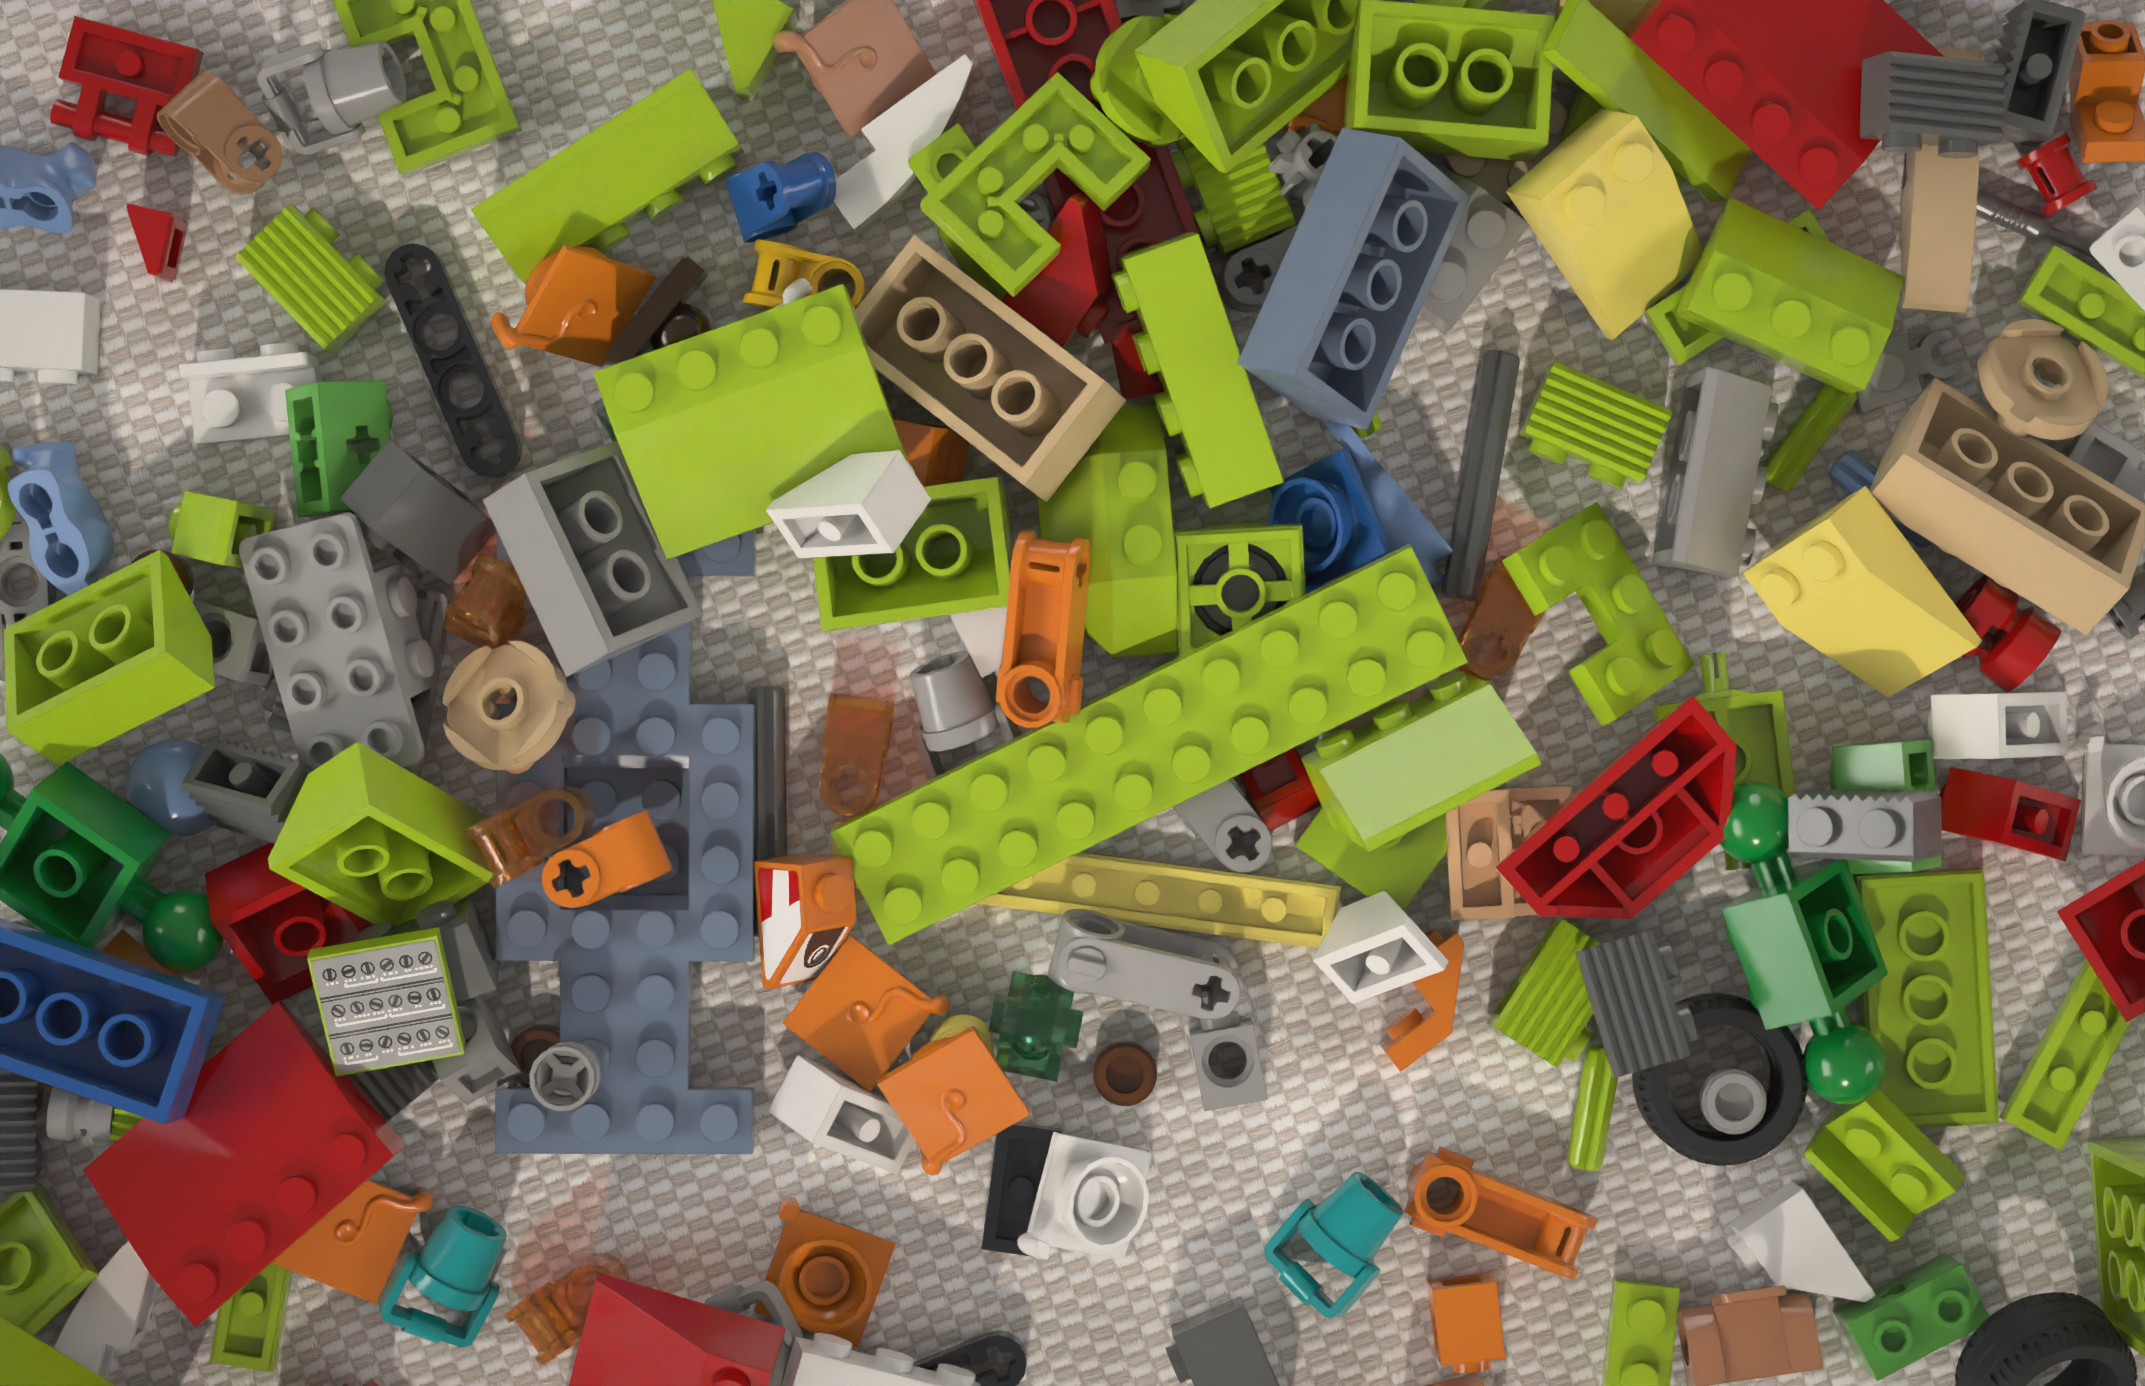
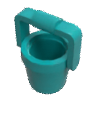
[1264,1172,1403,1318]
[378,1205,507,1347]

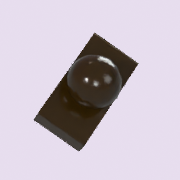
[606,256,712,364]

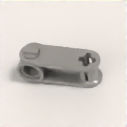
[1048,909,1240,1020]

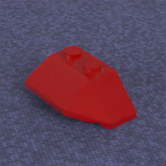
[1496,695,1737,919]

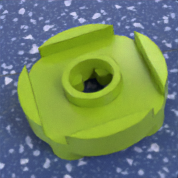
[1090,14,1187,148]

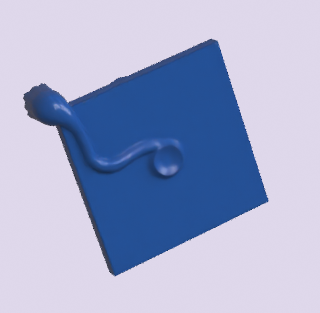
[1268,447,1392,594]

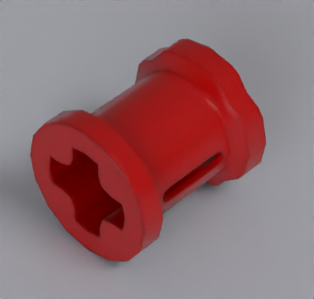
[2015,133,2098,217]

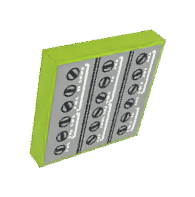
[307,927,466,1077]

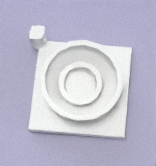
[2075,733,2145,856]
[1017,1132,1152,1260]

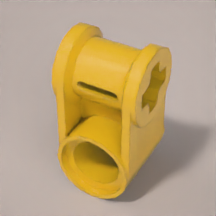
[743,240,871,310]

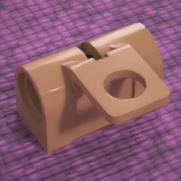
[1677,1285,1824,1386]

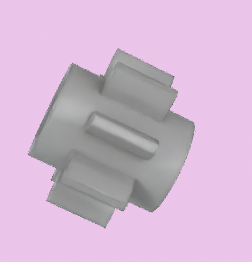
[1268,122,1339,208]

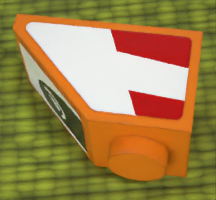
[754,853,857,989]

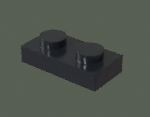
[981,1122,1062,1257]

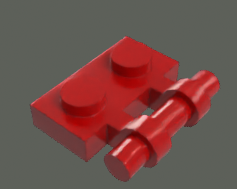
[50,16,204,157]

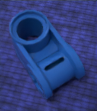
[725,152,836,243]

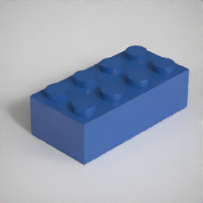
[0,918,226,1125]

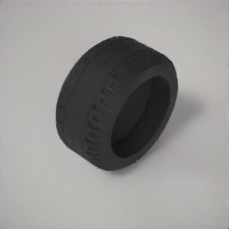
[1632,993,1808,1166]
[1955,1292,2137,1386]

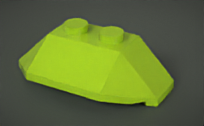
[1037,404,1177,659]

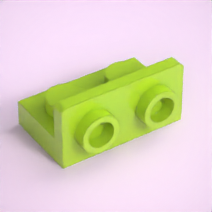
[1804,1089,1966,1242]

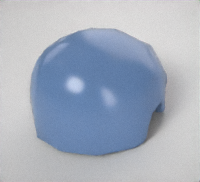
[124,739,216,837]

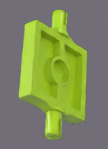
[1652,652,1796,870]

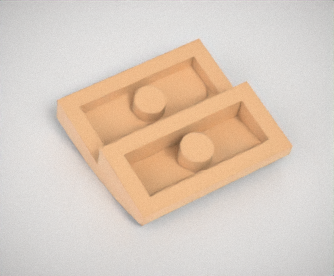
[1445,785,1572,921]

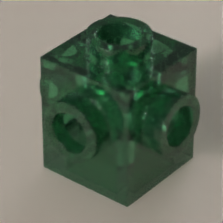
[988,971,1084,1082]

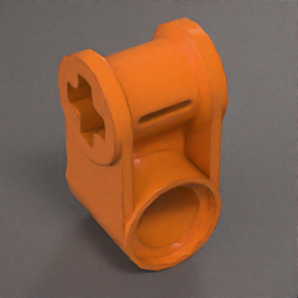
[541,810,673,908]

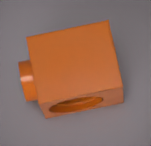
[1427,1272,1506,1374]

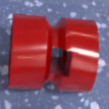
[1955,574,2061,693]

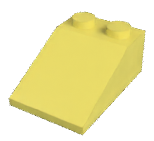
[1506,108,1703,340]
[1743,485,1982,698]

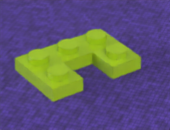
[332,0,522,176]
[920,72,1151,297]
[1502,502,1695,727]

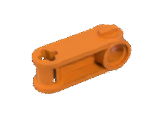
[996,530,1091,728]
[1404,1146,1598,1279]

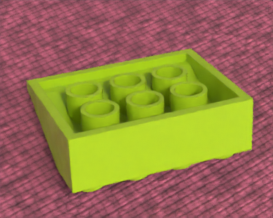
[593,284,908,560]
[2089,1136,2145,1356]

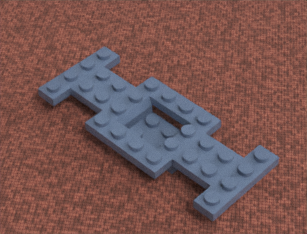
[495,529,756,1154]

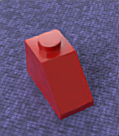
[1002,191,1114,347]
[1939,766,2081,861]

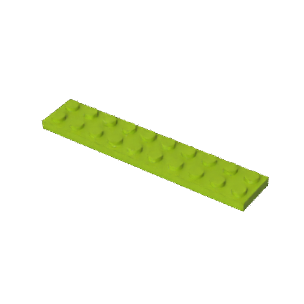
[830,543,1468,945]

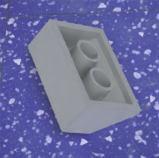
[1652,367,1778,578]
[483,441,703,677]

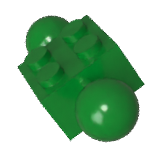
[0,753,225,972]
[1719,781,1888,1104]

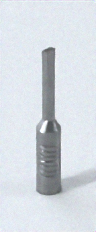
[1976,189,2096,259]

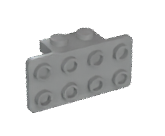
[239,512,436,772]

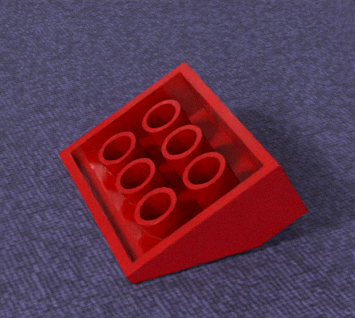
[1623,0,1945,210]
[83,1000,407,1327]
[569,1273,786,1386]

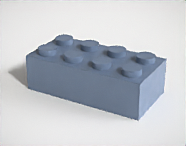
[1237,127,1471,430]

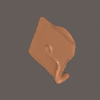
[771,0,937,138]

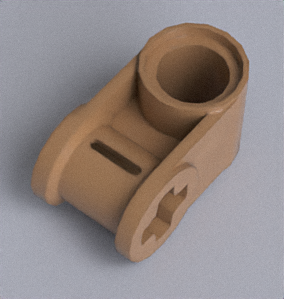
[157,70,283,195]

